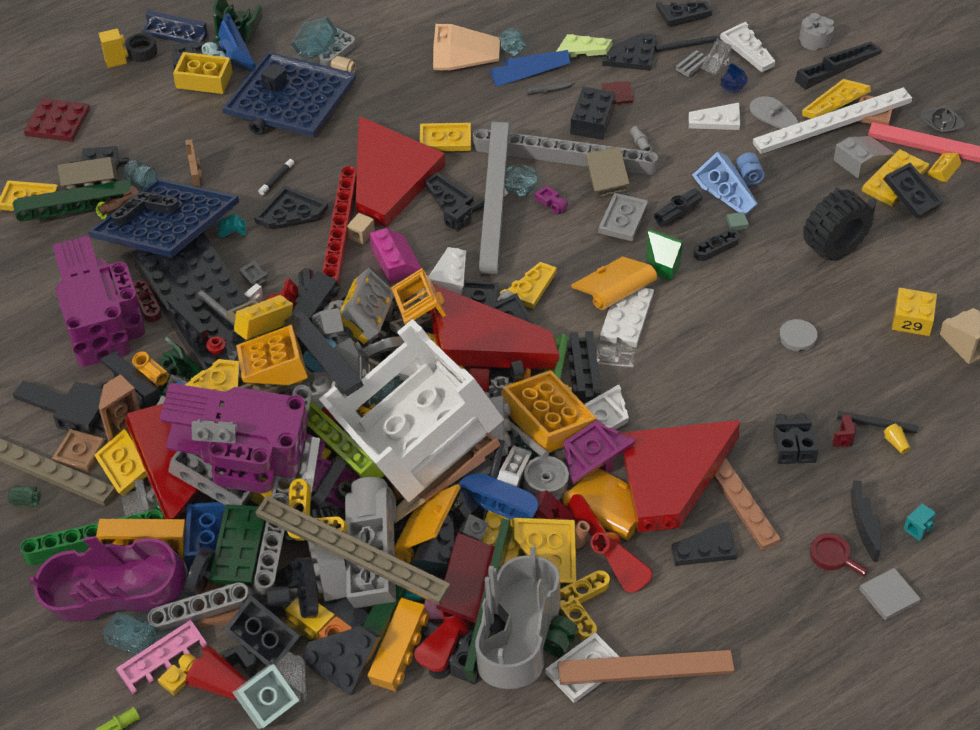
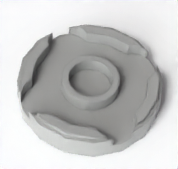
[779,319,817,351]

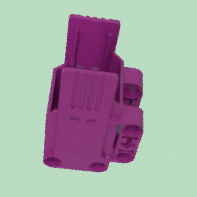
[53,236,145,367]
[160,383,309,493]

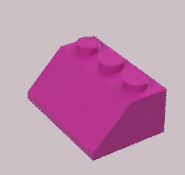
[370,228,421,284]

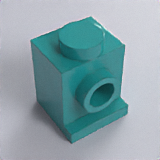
[903,503,936,541]

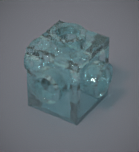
[499,27,526,56]

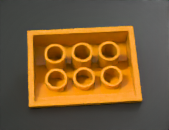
[236,325,308,385]
[501,370,597,452]

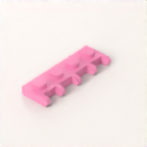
[116,620,207,694]

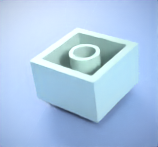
[232,664,299,729]

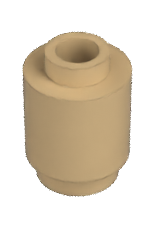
[330,56,356,73]

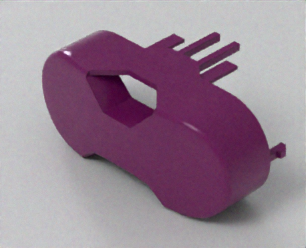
[29,536,186,622]

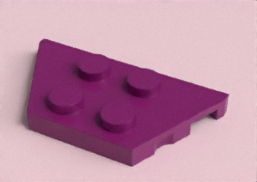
[563,421,636,485]

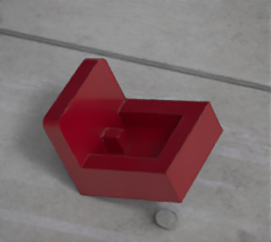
[832,415,856,447]

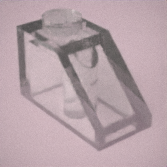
[275,652,308,705]

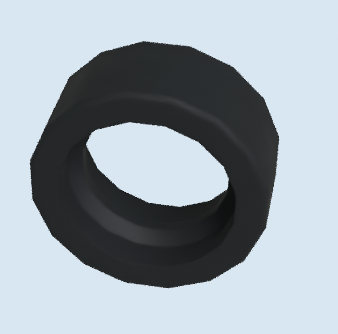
[125,33,157,62]

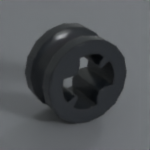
[249,118,266,135]

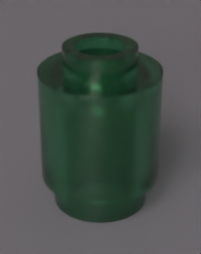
[8,485,41,507]

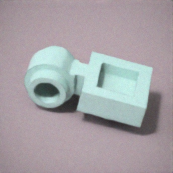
[202,42,226,57]

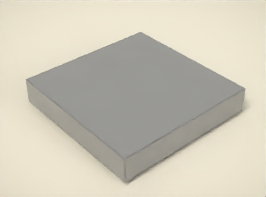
[859,568,921,621]

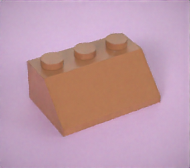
[99,375,140,442]

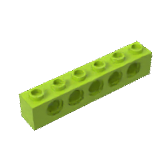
[307,402,385,479]

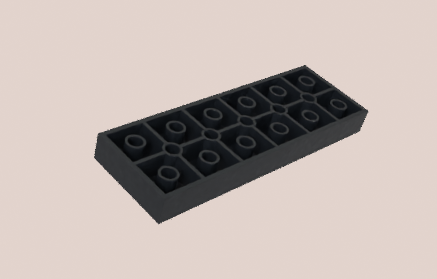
[132,232,257,371]

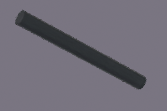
[655,35,718,52]
[837,411,918,433]
[480,439,505,521]

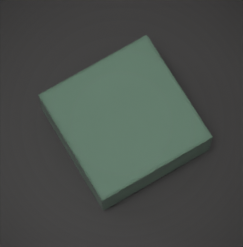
[726,212,749,230]

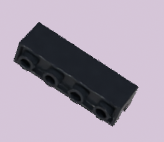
[567,331,601,403]

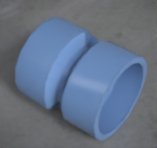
[736,152,765,186]

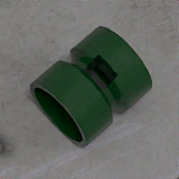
[543,616,579,658]

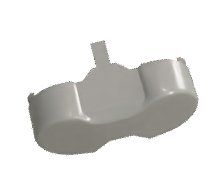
[475,546,561,689]

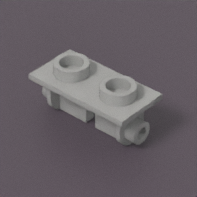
[191,419,238,443]

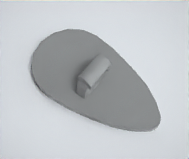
[749,96,799,129]

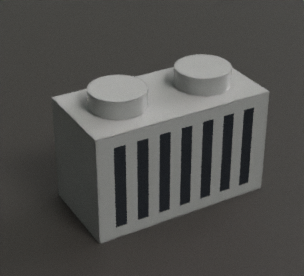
[311,308,344,339]

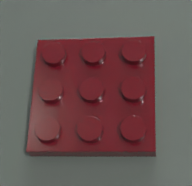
[24,98,90,142]

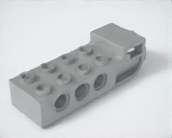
[345,477,397,608]

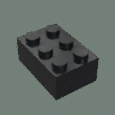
[570,87,615,140]

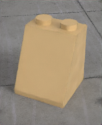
[940,308,980,364]

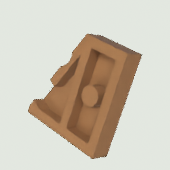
[185,139,203,187]

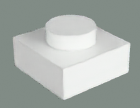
[244,284,264,303]

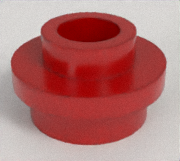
[206,337,226,355]

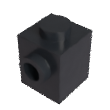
[261,64,288,93]

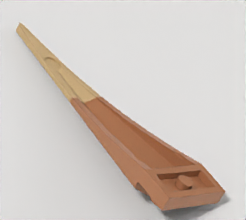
[396,432,500,521]

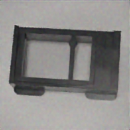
[100,351,160,410]

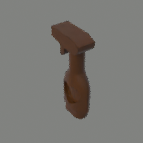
[98,186,139,215]

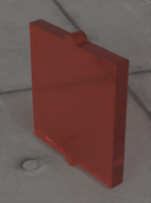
[602,81,633,105]

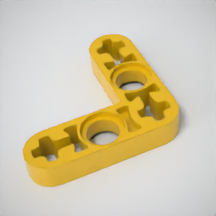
[287,479,348,541]
[559,570,610,641]

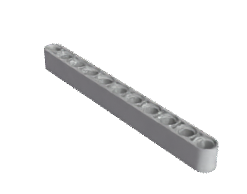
[479,122,509,274]
[473,129,658,175]
[253,385,311,596]

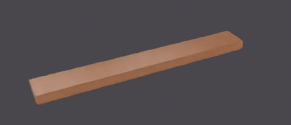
[557,650,735,685]

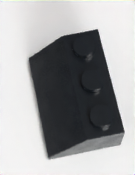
[224,595,306,668]

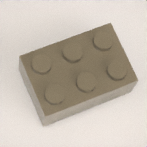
[57,157,118,189]

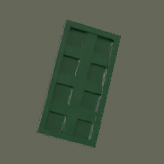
[209,504,266,586]

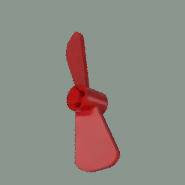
[567,494,653,592]
[414,611,471,672]

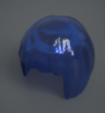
[720,63,748,92]

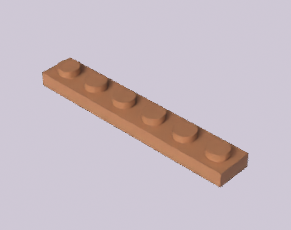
[713,458,781,550]

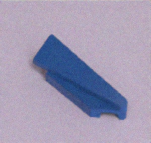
[490,50,570,86]

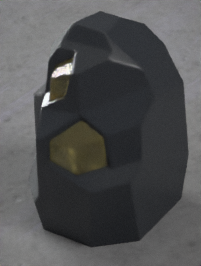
[450,487,478,523]

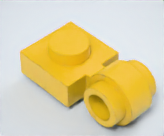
[158,653,196,696]

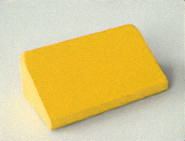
[927,153,961,182]

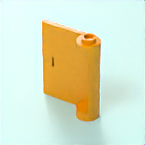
[571,256,657,310]
[562,468,637,540]
[394,484,460,564]

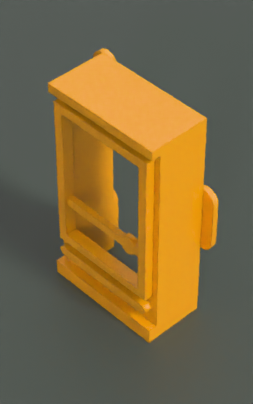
[391,268,446,325]

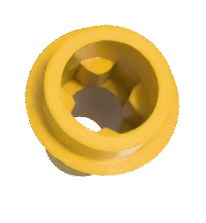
[883,424,911,454]

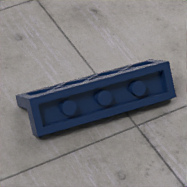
[142,10,208,43]

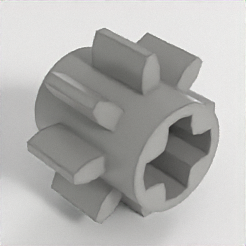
[489,376,513,397]

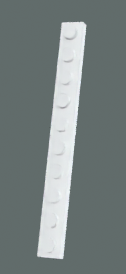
[753,87,912,154]

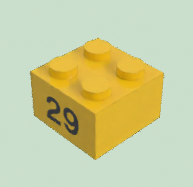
[892,288,937,336]

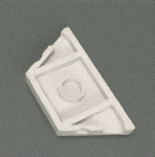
[584,385,629,430]

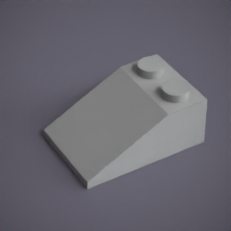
[833,136,895,178]

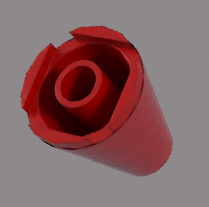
[185,645,247,701]

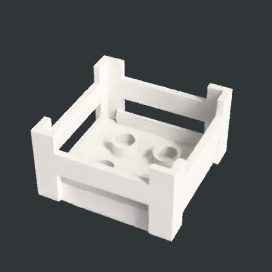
[319,319,504,502]

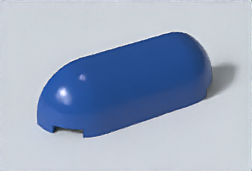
[460,474,538,520]

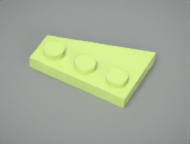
[556,34,613,57]

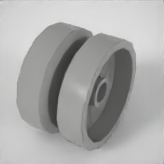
[523,456,569,503]

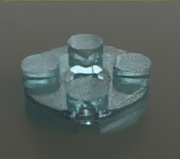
[505,165,537,196]

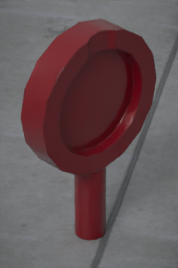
[810,533,868,576]

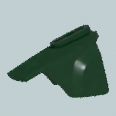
[213,0,263,55]
[146,336,202,397]

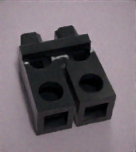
[773,413,818,464]

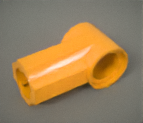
[132,352,169,387]

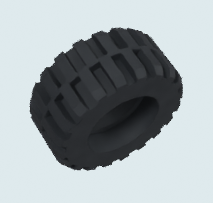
[803,190,874,261]

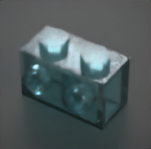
[102,612,157,656]

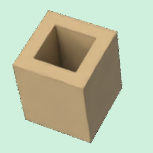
[347,213,375,245]

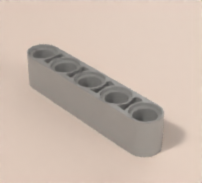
[148,583,254,630]

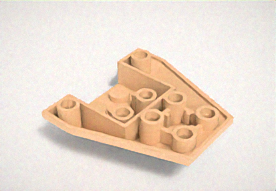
[433,24,500,71]

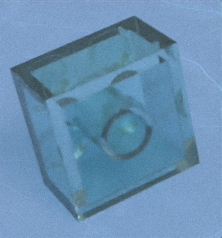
[291,16,338,58]

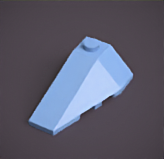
[692,152,758,216]

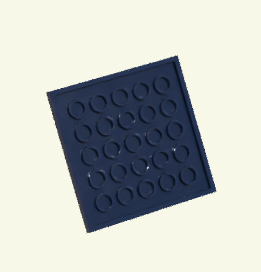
[222,51,356,137]
[88,178,239,258]

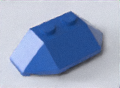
[218,13,256,71]

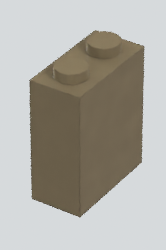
[586,147,630,199]

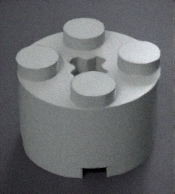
[799,13,834,50]

